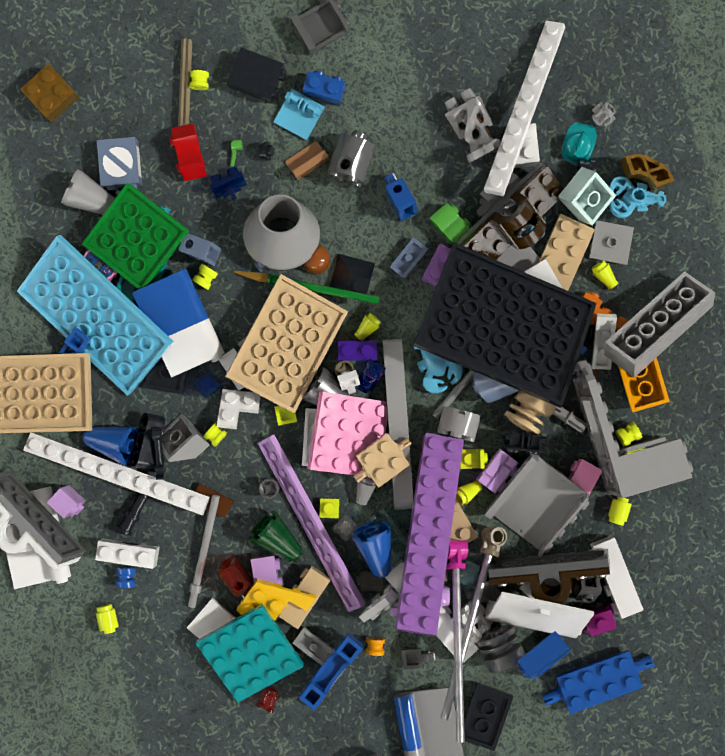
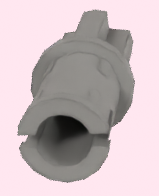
[553,406,587,433]

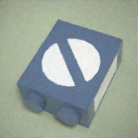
[97,137,142,192]

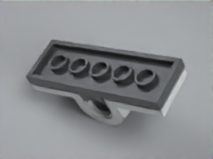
[0,471,86,570]

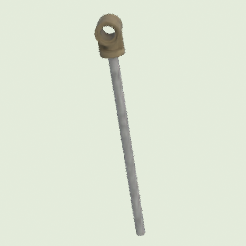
[440,527,507,720]

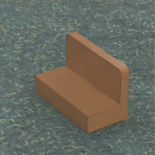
[286,141,329,181]

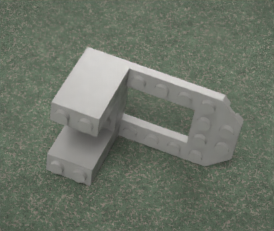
[573,360,693,498]

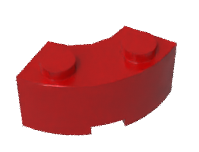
[169,123,207,181]

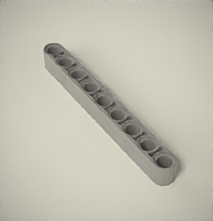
[383,339,413,510]

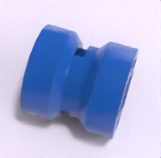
[116,566,136,588]

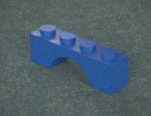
[299,632,363,711]

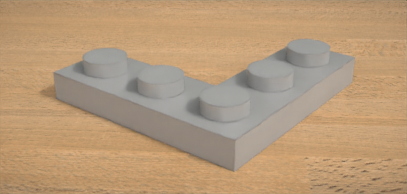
[292,627,346,689]

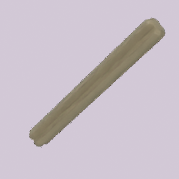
[178,38,192,127]

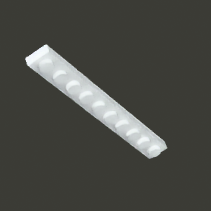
[484,21,565,197]
[24,432,210,515]

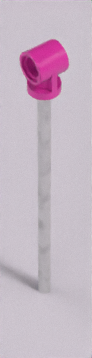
[446,540,468,743]

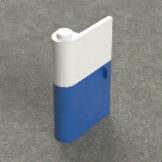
[132,269,225,377]

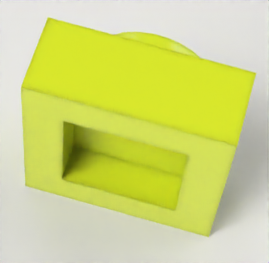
[275,406,298,426]
[319,498,339,518]

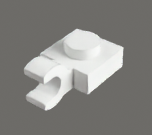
[337,370,360,395]

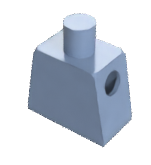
[178,233,221,266]

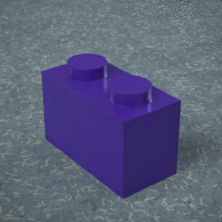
[338,341,377,361]

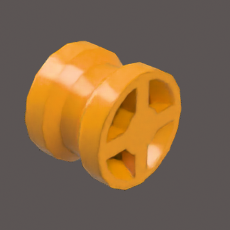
[365,636,385,656]

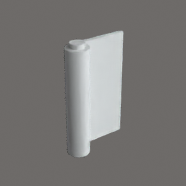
[0,486,71,589]
[485,592,594,639]

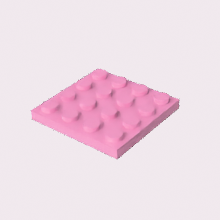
[307,391,388,477]

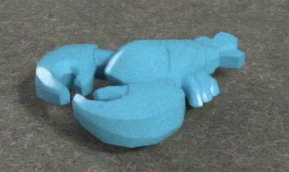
[609,176,666,218]
[413,346,463,394]

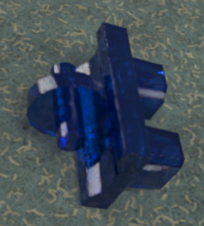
[210,166,247,200]
[357,358,386,394]

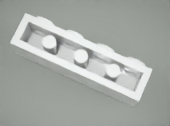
[589,536,643,619]

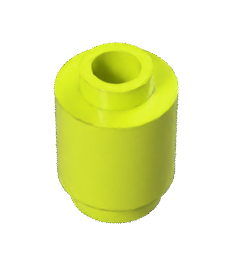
[608,497,632,526]
[96,604,119,634]

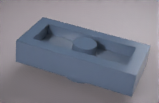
[390,237,428,279]

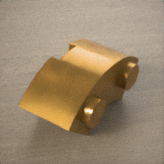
[620,154,674,191]

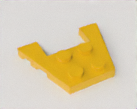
[237,579,317,637]

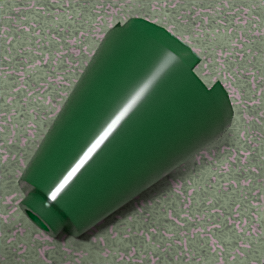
[249,510,302,562]

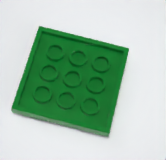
[82,182,190,289]

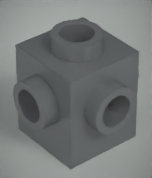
[572,576,602,603]

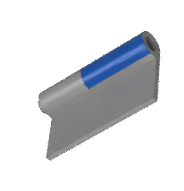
[393,687,464,756]

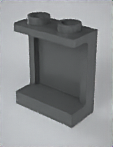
[290,0,351,55]

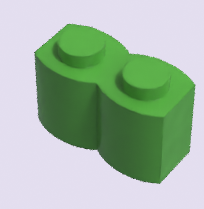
[429,203,472,245]

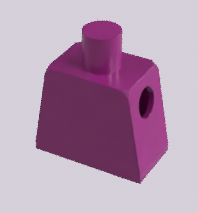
[582,603,617,637]

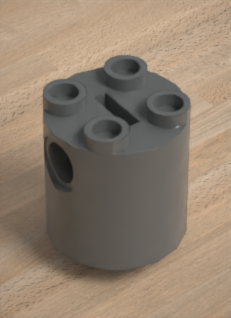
[327,131,375,188]

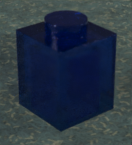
[194,371,223,398]

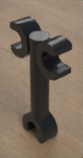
[152,427,166,480]

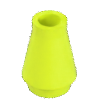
[591,260,618,290]
[354,313,381,341]
[456,480,482,505]

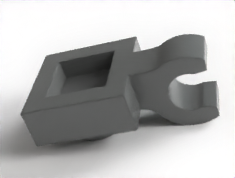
[465,580,500,602]
[402,647,436,669]

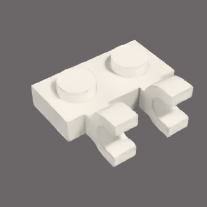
[359,584,399,622]

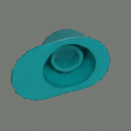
[561,122,597,166]

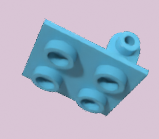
[274,89,325,140]

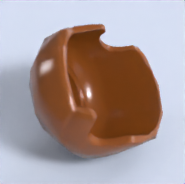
[302,245,330,275]

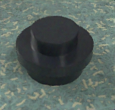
[259,141,274,161]

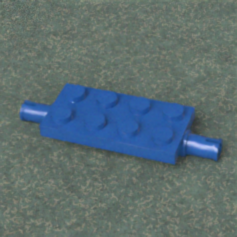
[542,650,655,714]

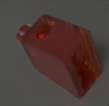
[218,554,252,598]

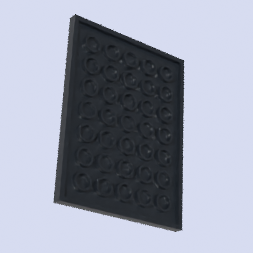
[413,242,597,408]

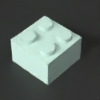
[558,167,616,225]

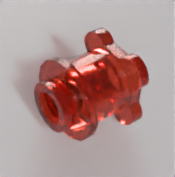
[256,687,280,713]

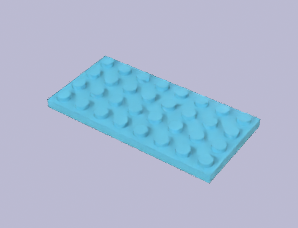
[17,235,174,396]

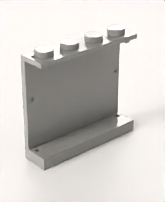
[485,454,589,557]

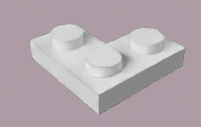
[217,389,261,429]

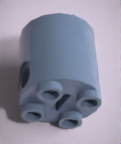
[473,371,519,403]

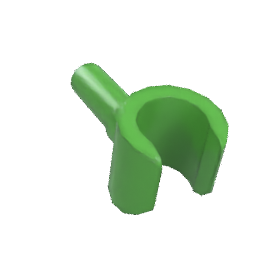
[229,140,243,167]

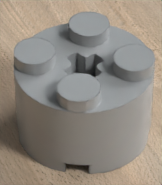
[437,406,480,442]

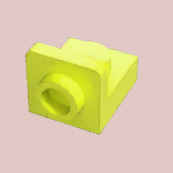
[460,449,488,469]

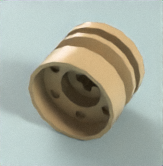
[504,391,556,434]

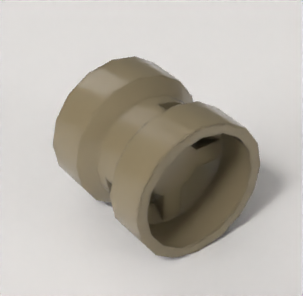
[335,361,354,376]

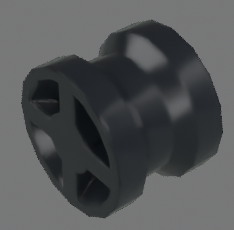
[577,158,596,172]

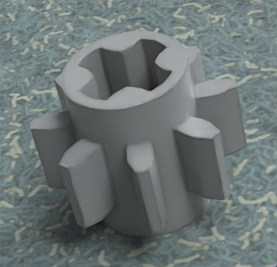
[592,102,616,127]

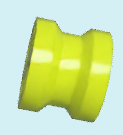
[189,70,209,90]
[203,423,227,447]

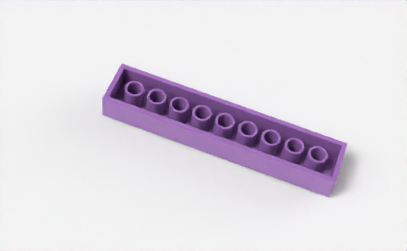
[394,433,464,636]

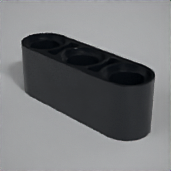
[130,412,165,470]

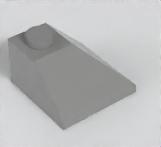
[161,413,209,462]

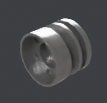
[477,625,526,673]

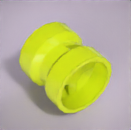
[192,264,218,290]
[616,422,642,447]

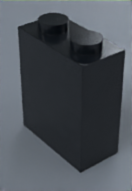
[227,47,287,104]

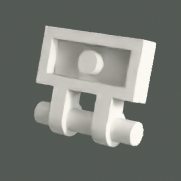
[451,599,493,646]

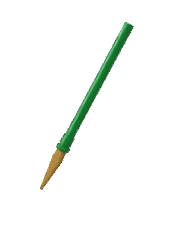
[234,271,380,304]

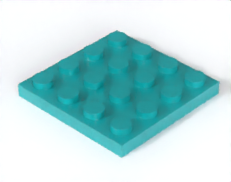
[196,604,304,703]

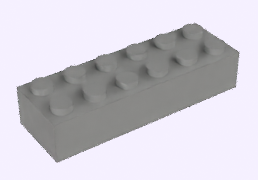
[604,272,715,377]

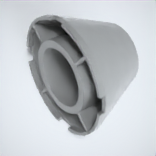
[243,195,320,270]

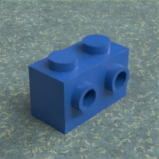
[303,70,346,106]

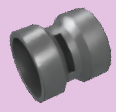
[259,478,279,499]

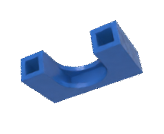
[518,631,571,680]

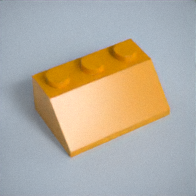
[618,357,670,413]

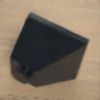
[330,254,375,294]

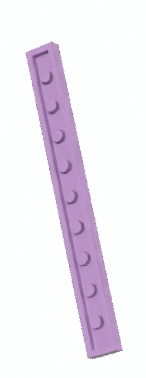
[258,435,366,612]

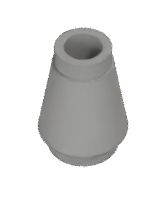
[356,477,376,505]

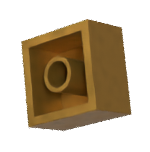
[20,63,80,123]

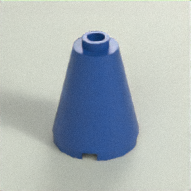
[83,427,138,465]
[352,521,392,578]

